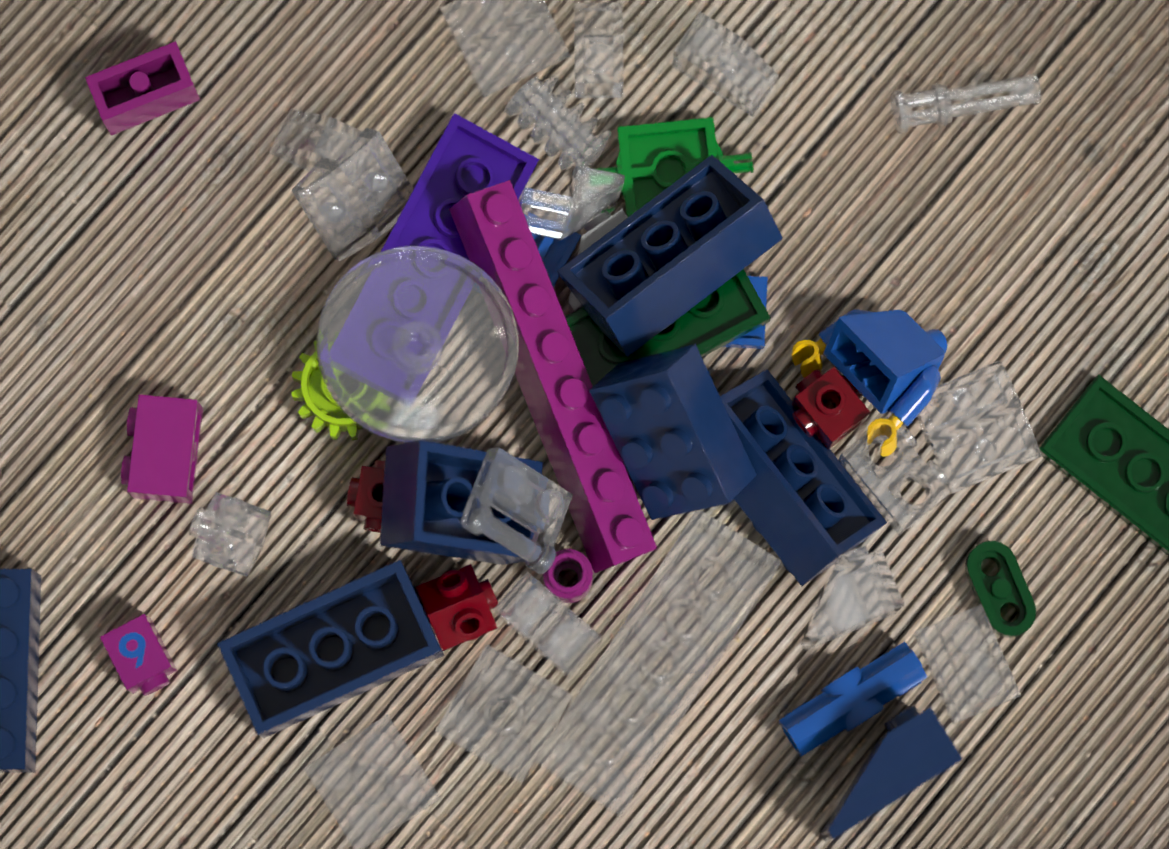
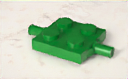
[588,117,753,217]

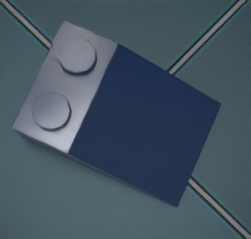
[820,706,963,842]

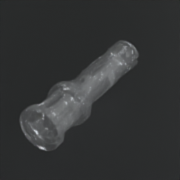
[891,73,1041,134]

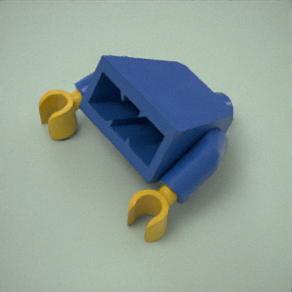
[792,309,947,457]

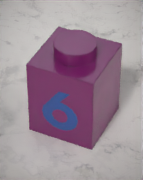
[100,614,178,696]

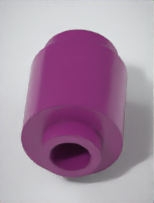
[543,549,593,603]

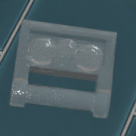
[461,448,573,574]

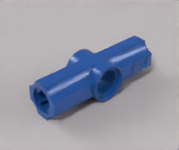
[778,642,927,757]

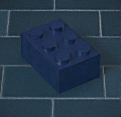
[589,344,757,520]
[380,440,543,565]

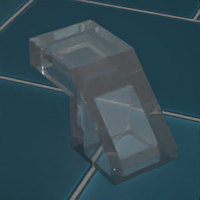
[520,165,625,240]

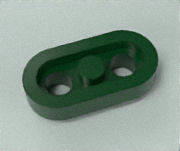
[965,541,1036,638]

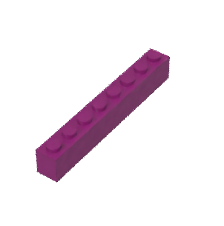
[449,180,658,574]

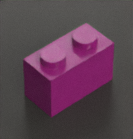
[85,41,200,135]
[121,394,203,504]

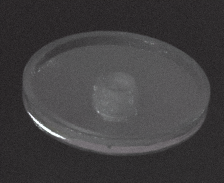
[317,246,519,443]

